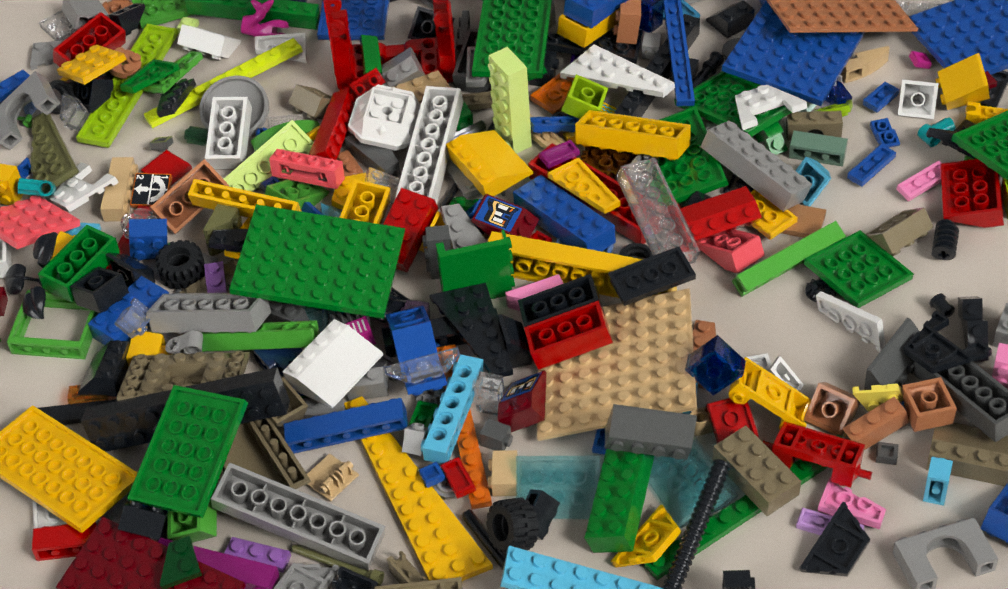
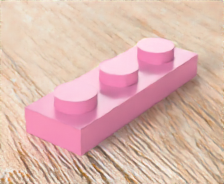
[896,161,942,202]

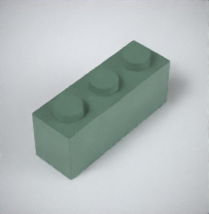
[789,130,848,167]

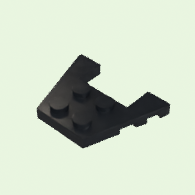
[904,310,992,374]

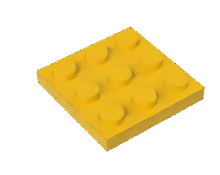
[56,45,127,85]

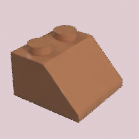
[613,0,641,44]
[902,377,957,432]
[804,382,860,436]

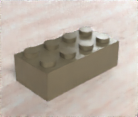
[712,425,801,516]

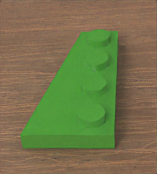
[143,51,203,94]

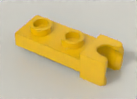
[965,102,1008,124]

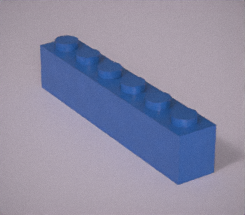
[284,398,408,454]

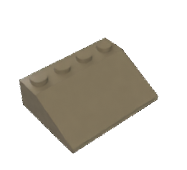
[926,423,1008,486]

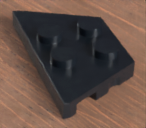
[799,502,870,577]

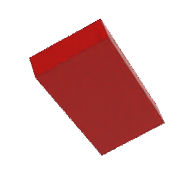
[440,457,476,499]

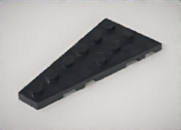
[546,30,643,64]

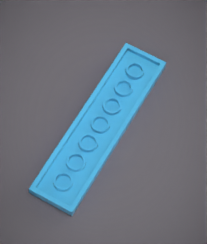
[500,546,663,589]

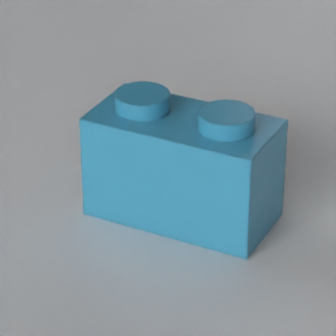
[923,457,953,506]

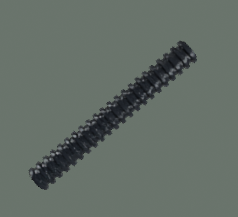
[661,459,731,589]

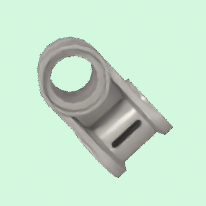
[165,330,203,354]

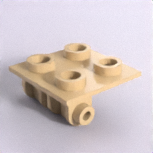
[307,453,359,502]

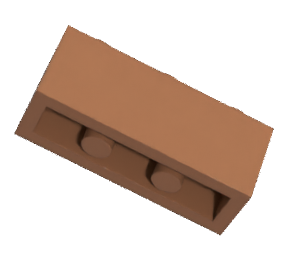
[842,396,909,450]

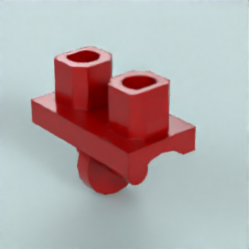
[350,67,386,97]

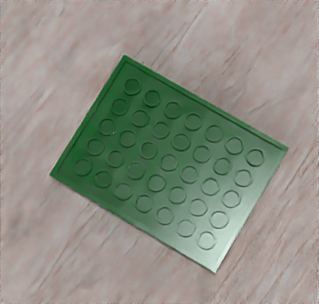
[229,204,405,319]

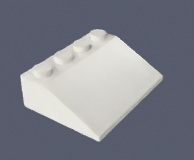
[283,319,383,409]

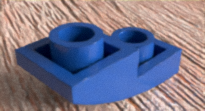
[870,118,900,148]

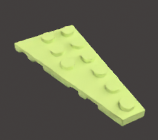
[224,120,314,192]

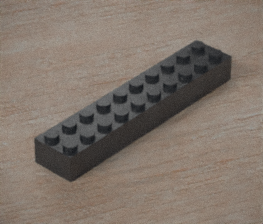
[81,367,290,452]

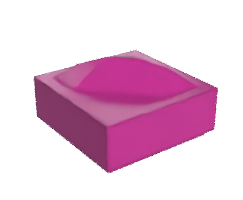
[909,51,932,69]

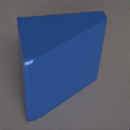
[17,157,31,179]

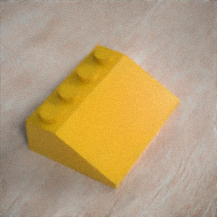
[446,130,533,197]

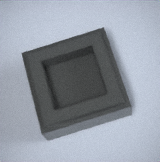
[876,442,899,465]

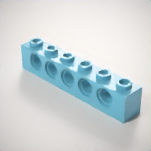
[421,354,484,464]

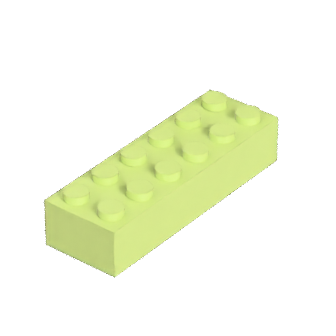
[488,47,532,154]

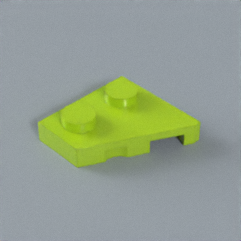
[814,99,853,117]

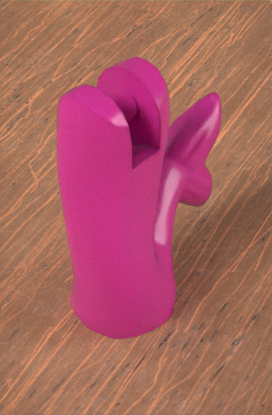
[241,0,289,37]

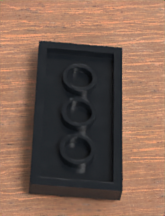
[608,246,696,306]

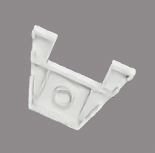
[735,85,807,130]
[49,162,118,212]

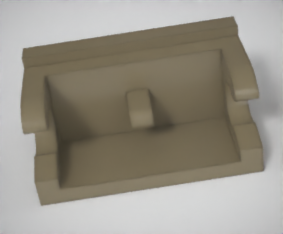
[387,551,428,584]

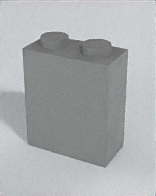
[62,0,109,29]

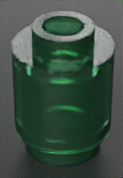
[184,126,208,146]

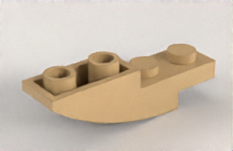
[840,46,890,83]

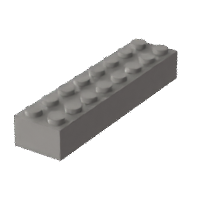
[211,462,385,571]

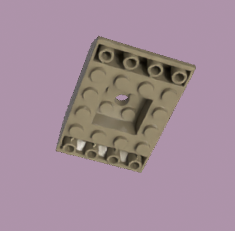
[116,351,250,401]

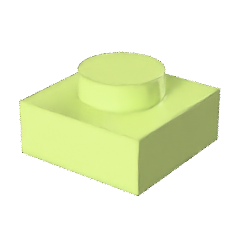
[177,17,199,33]

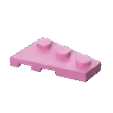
[818,478,886,529]

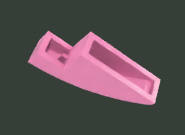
[505,274,564,311]

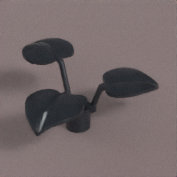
[5,232,57,319]

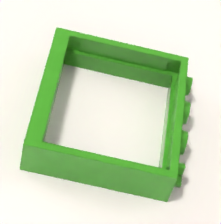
[7,290,99,360]

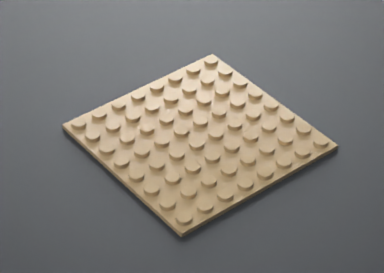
[537,288,697,441]

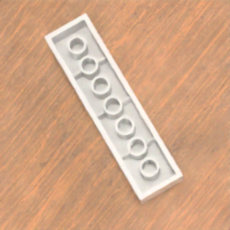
[395,86,464,204]

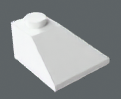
[898,79,939,119]

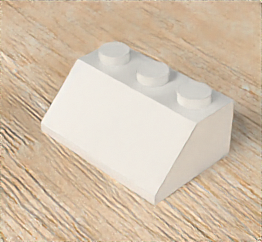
[177,24,241,60]

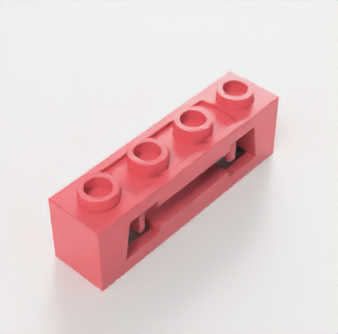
[269,149,345,189]

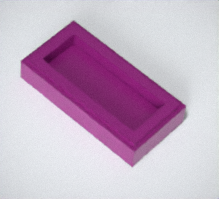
[539,140,580,169]

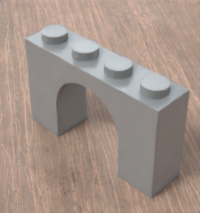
[0,71,60,150]
[893,518,998,589]

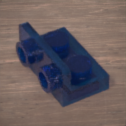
[825,81,852,105]

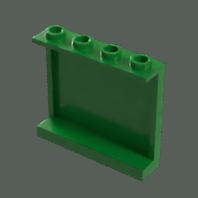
[436,230,515,299]

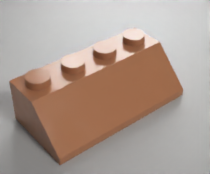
[149,159,229,234]

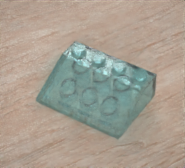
[649,436,738,528]
[516,456,600,519]

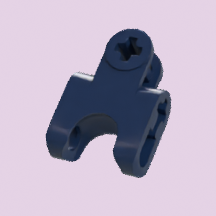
[253,348,302,377]

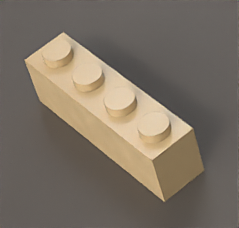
[100,157,138,222]

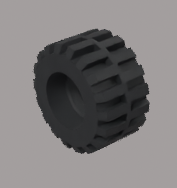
[155,240,205,290]
[486,497,539,554]

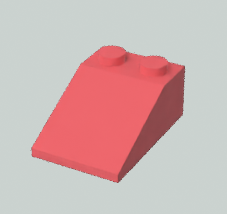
[695,229,765,273]

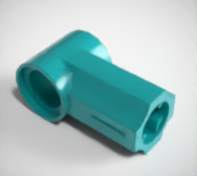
[917,117,956,147]
[18,178,56,197]

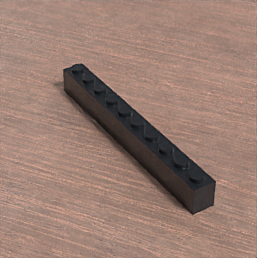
[614,14,700,117]

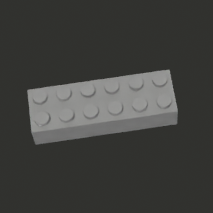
[700,121,812,212]
[146,293,271,334]

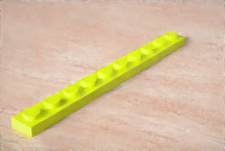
[144,38,303,128]

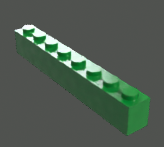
[185,0,320,30]

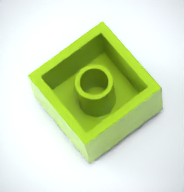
[561,74,608,119]

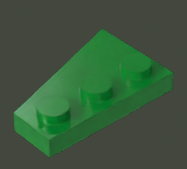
[120,59,180,94]

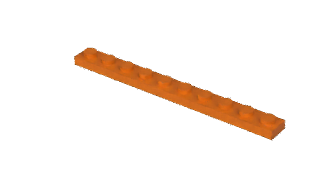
[437,344,492,510]

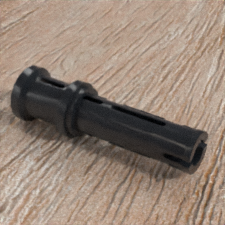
[692,51,724,88]

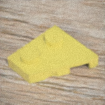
[852,384,904,412]

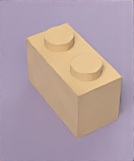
[488,450,518,497]

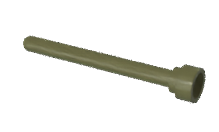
[291,545,384,586]

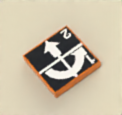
[130,173,172,208]

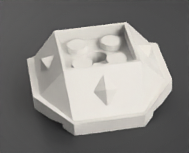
[348,84,421,150]

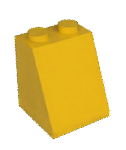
[935,53,990,110]

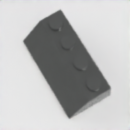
[864,318,920,390]
[605,404,697,460]

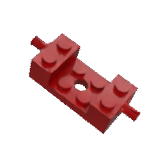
[762,421,873,488]

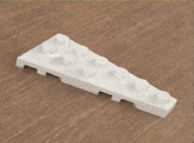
[560,45,675,98]

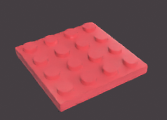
[0,195,80,249]

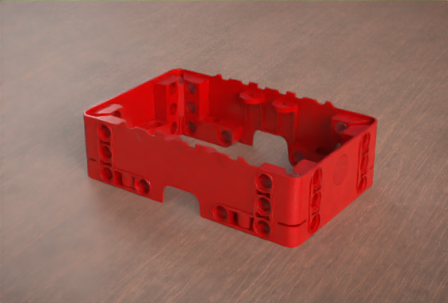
[323,0,456,90]

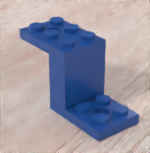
[386,305,447,395]

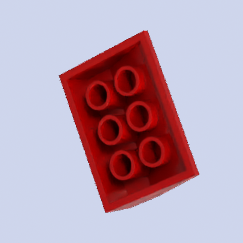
[940,159,1004,228]

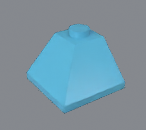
[795,157,831,206]

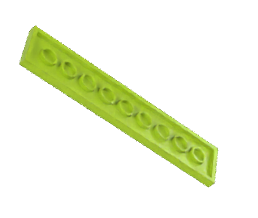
[76,24,179,148]

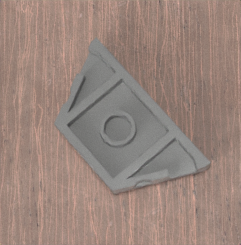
[273,563,340,589]

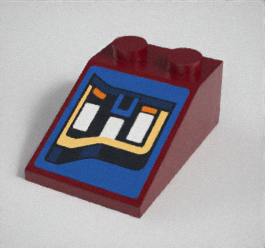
[471,194,539,238]
[497,370,547,433]

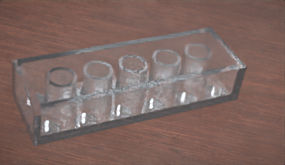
[616,158,700,264]

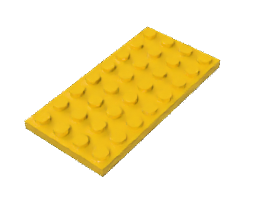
[0,405,138,533]

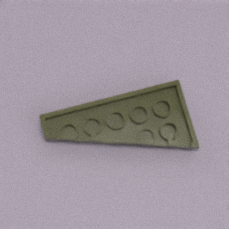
[30,112,79,197]

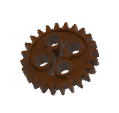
[581,146,637,181]

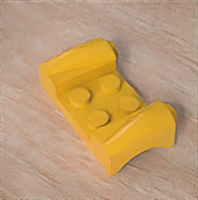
[728,357,812,429]

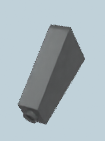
[345,133,401,183]

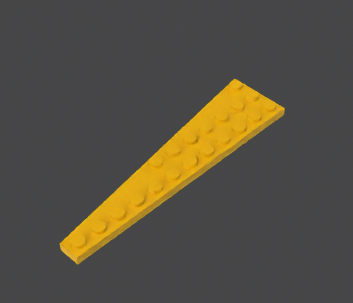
[344,396,493,581]

